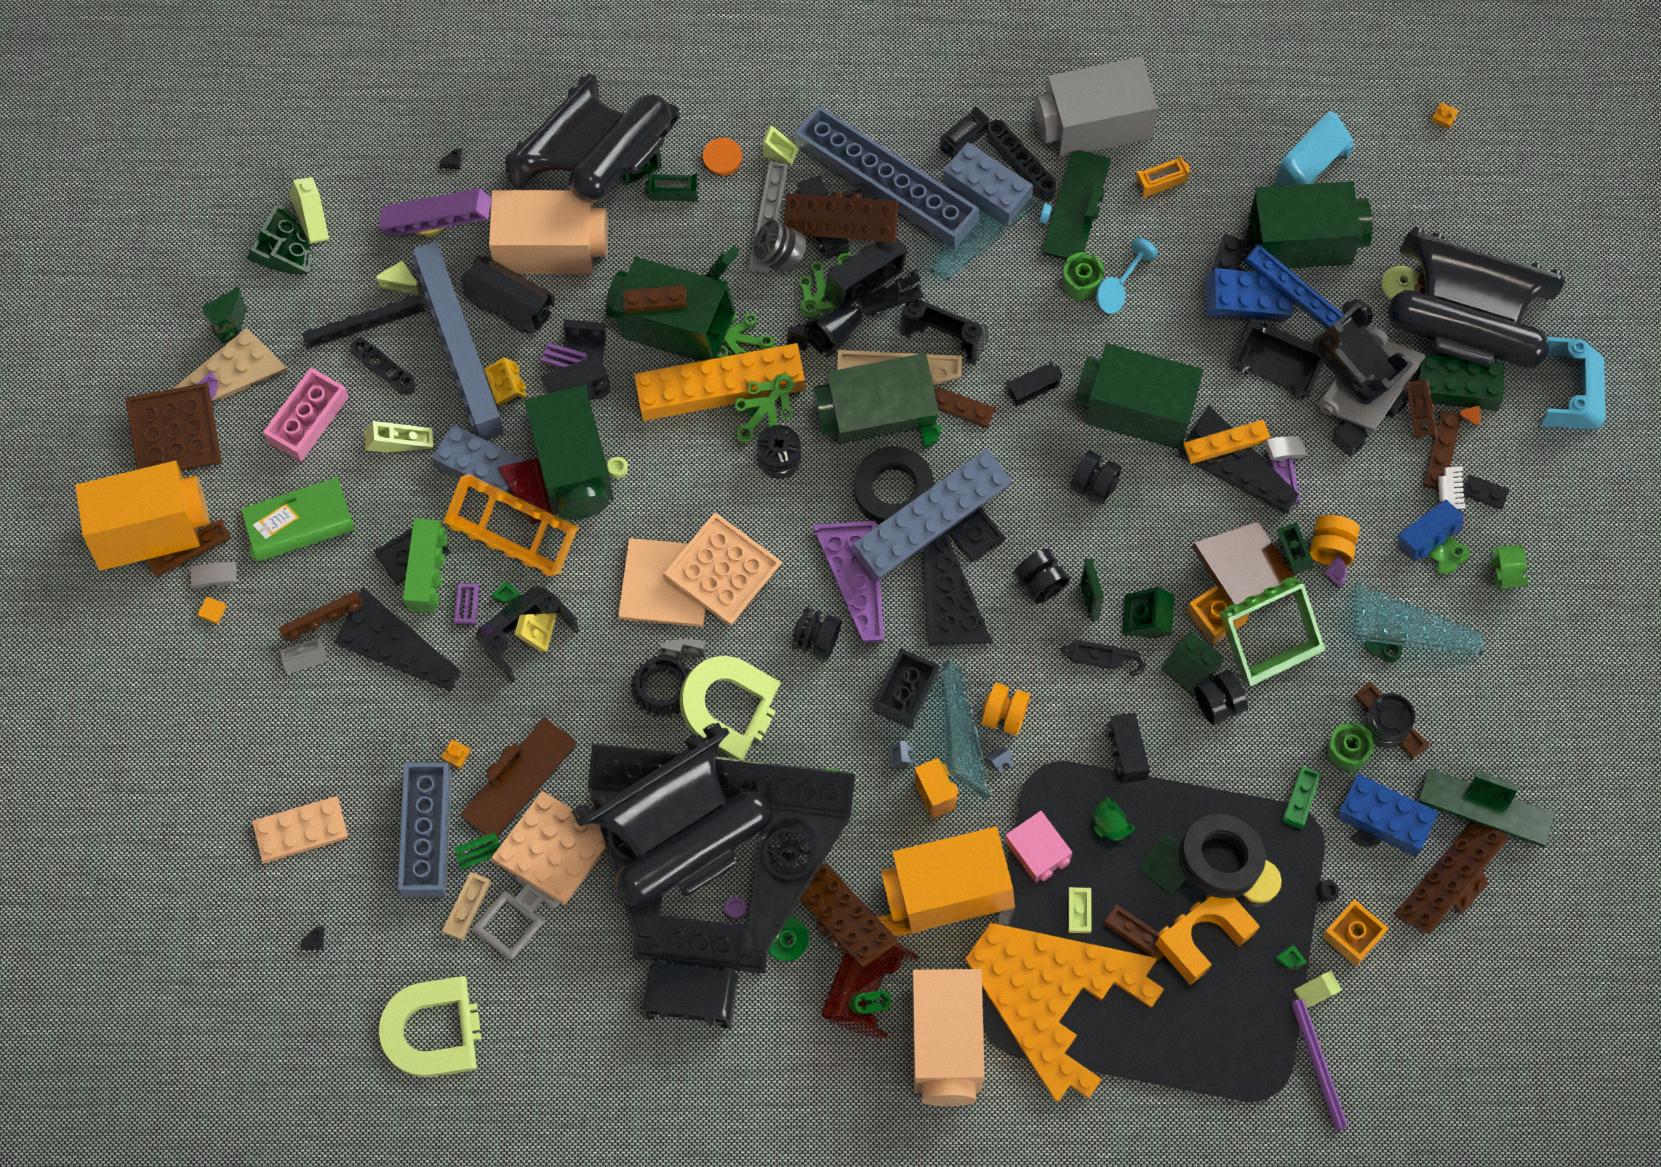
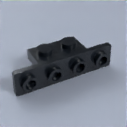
[1211,224,1253,271]

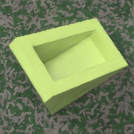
[762,125,799,165]
[376,261,420,295]
[1294,971,1342,1008]

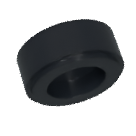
[1316,879,1339,902]

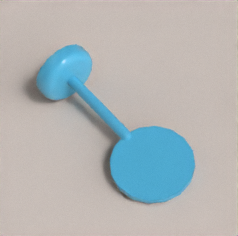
[1096,237,1158,314]

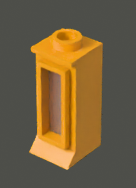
[1135,156,1190,198]

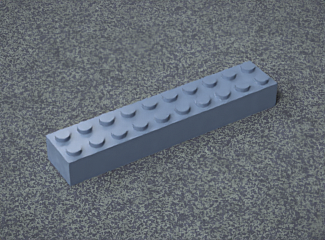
[794,105,979,249]
[412,241,504,440]

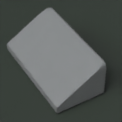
[279,638,327,674]

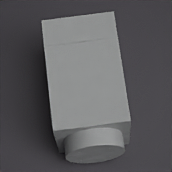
[1034,57,1158,158]

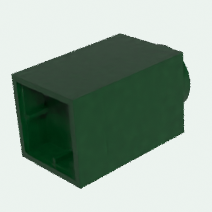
[1248,181,1372,271]
[606,257,736,361]
[1074,343,1204,450]
[812,353,939,445]
[524,385,614,519]

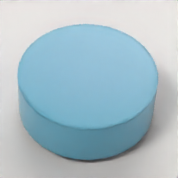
[1039,203,1052,224]

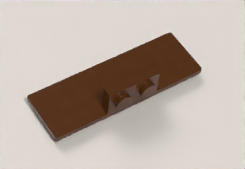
[784,192,898,242]
[461,718,577,841]
[1395,822,1509,934]
[800,863,898,967]

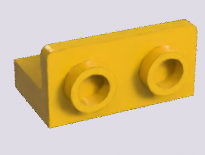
[484,357,527,406]

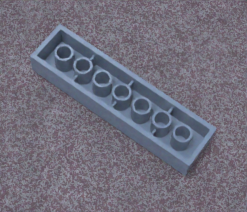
[850,448,1013,583]

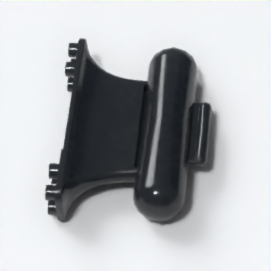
[505,74,672,203]
[1388,227,1565,368]
[571,722,772,907]

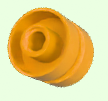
[1309,515,1360,566]
[981,682,1031,737]

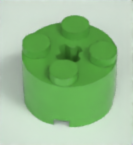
[1062,252,1104,301]
[1490,544,1528,589]
[1326,722,1374,773]

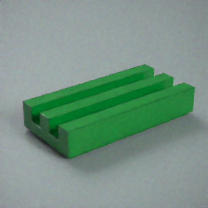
[454,832,500,869]

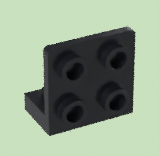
[561,319,607,365]

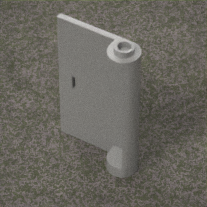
[1318,326,1425,431]

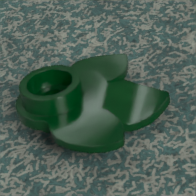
[1364,625,1405,663]

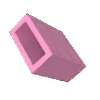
[1004,811,1073,883]

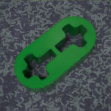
[849,990,891,1014]

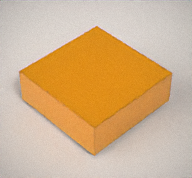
[197,597,227,625]

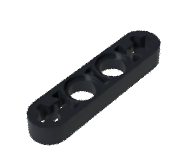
[351,338,416,395]

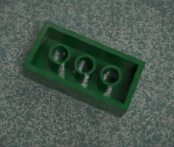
[1416,354,1505,411]

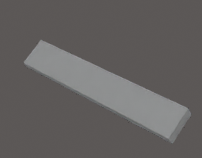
[748,161,789,273]

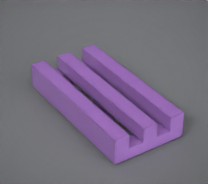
[541,343,587,369]
[454,583,480,626]

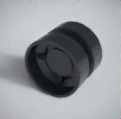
[1069,450,1122,506]
[1013,548,1070,604]
[1194,669,1248,726]
[1364,693,1416,748]

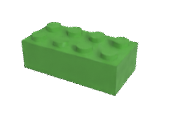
[403,518,448,614]

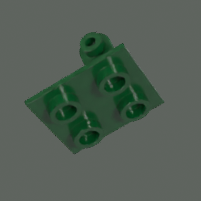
[1138,834,1187,896]

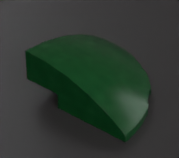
[247,203,313,275]

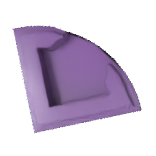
[196,371,218,400]
[1324,557,1347,587]

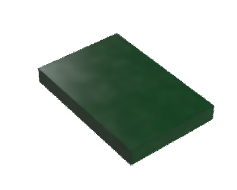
[1080,558,1104,621]

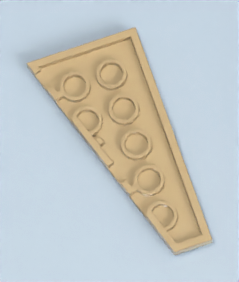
[173,328,288,401]
[837,350,962,385]

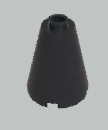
[805,306,862,357]

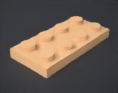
[252,796,349,863]

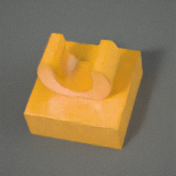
[1431,102,1459,129]
[441,739,471,770]

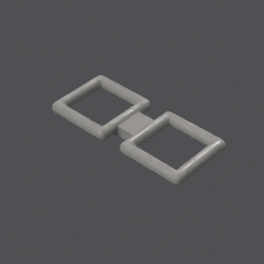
[473,876,560,960]

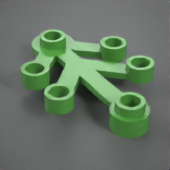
[799,253,852,318]
[717,313,775,358]
[735,373,794,443]

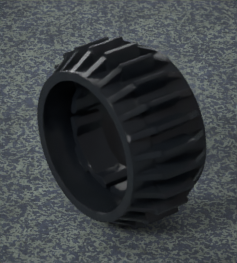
[631,654,690,718]

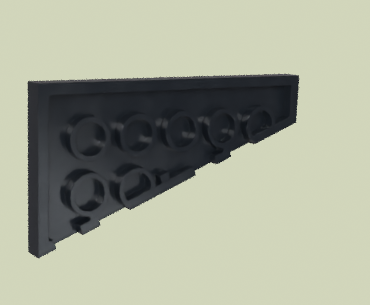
[1178,405,1299,514]
[923,532,993,646]
[334,587,460,691]

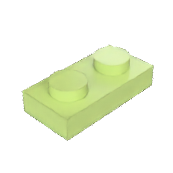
[1068,887,1091,933]

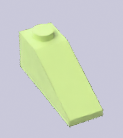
[289,177,329,244]
[364,421,433,453]

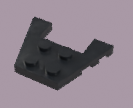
[861,269,923,316]

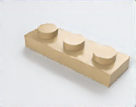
[442,872,492,941]

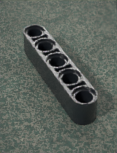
[987,120,1056,201]

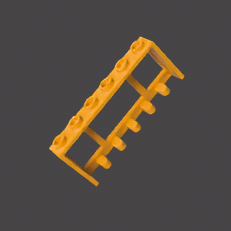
[443,474,579,576]

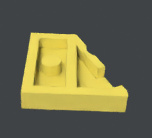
[514,613,557,652]

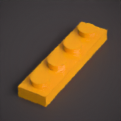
[1184,419,1271,464]

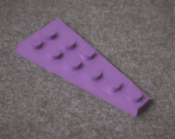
[813,521,884,644]

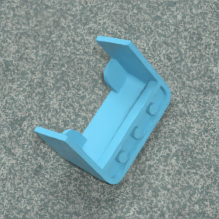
[1274,111,1354,186]
[1541,337,1605,430]

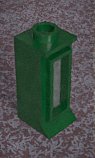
[645,173,698,201]

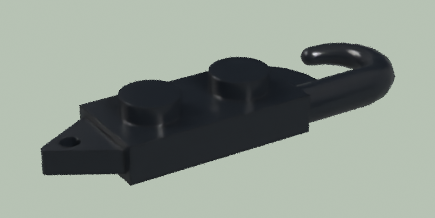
[1060,640,1145,675]

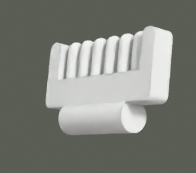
[1438,466,1465,509]

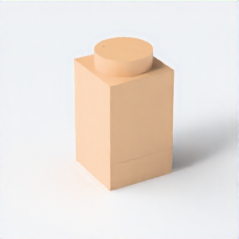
[489,190,608,274]
[912,969,984,1106]

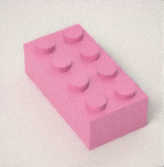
[263,368,349,462]

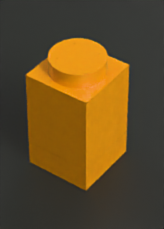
[75,461,210,571]
[881,826,1015,932]

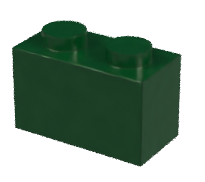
[1277,522,1313,575]

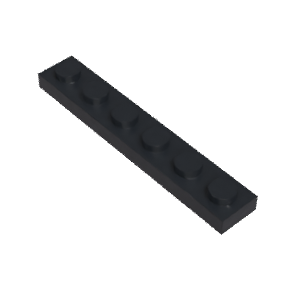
[302,295,425,349]

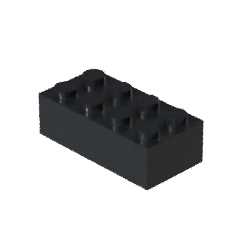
[824,237,907,310]

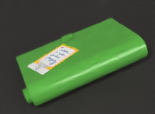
[241,477,355,562]

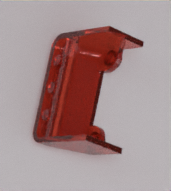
[822,943,919,1038]

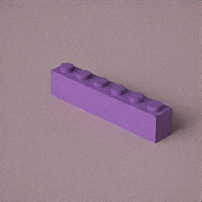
[378,188,492,237]

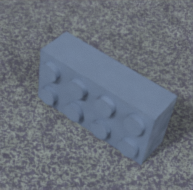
[943,142,1033,225]
[432,424,526,495]

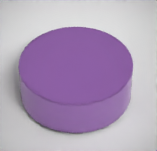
[724,897,747,920]

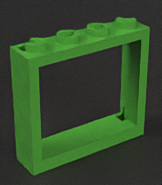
[1219,577,1326,686]

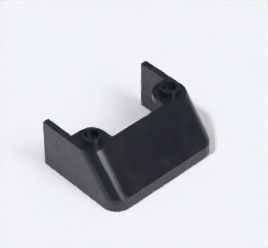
[476,586,579,682]

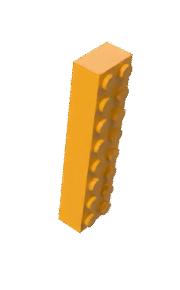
[634,343,806,421]

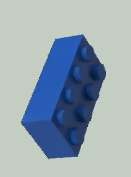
[1206,268,1293,322]
[1336,774,1439,857]

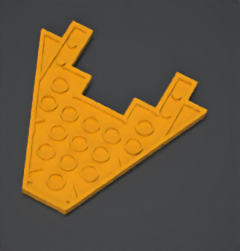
[965,923,1164,1103]

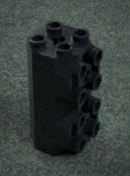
[461,255,555,333]

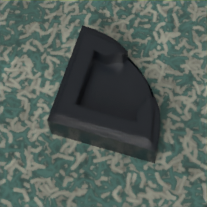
[440,149,463,170]
[1350,829,1381,847]
[301,926,325,950]

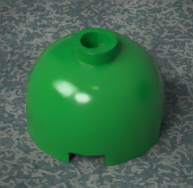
[1093,796,1135,841]

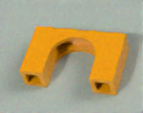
[1155,895,1260,985]

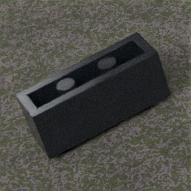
[1106,712,1150,783]

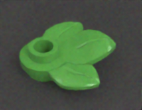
[1427,536,1470,574]

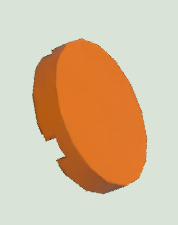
[702,138,742,176]

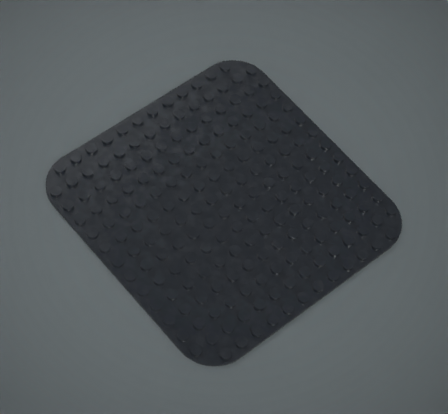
[982,761,1325,1102]

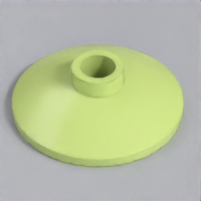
[1381,266,1419,300]

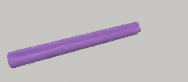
[1291,999,1348,1130]

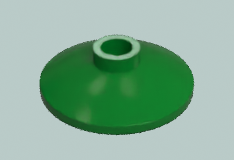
[769,917,809,962]

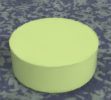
[607,457,628,479]

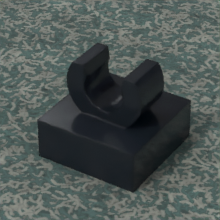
[787,323,810,351]

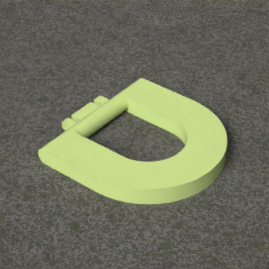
[680,656,781,760]
[379,976,481,1077]

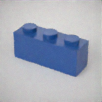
[1398,499,1463,562]

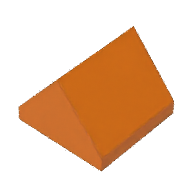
[1460,406,1481,425]

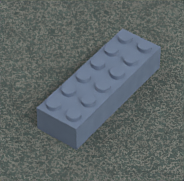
[398,763,451,897]

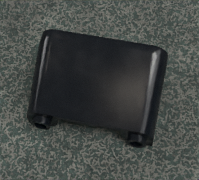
[900,299,989,366]
[1312,302,1413,404]
[1232,318,1325,399]
[641,959,739,1030]

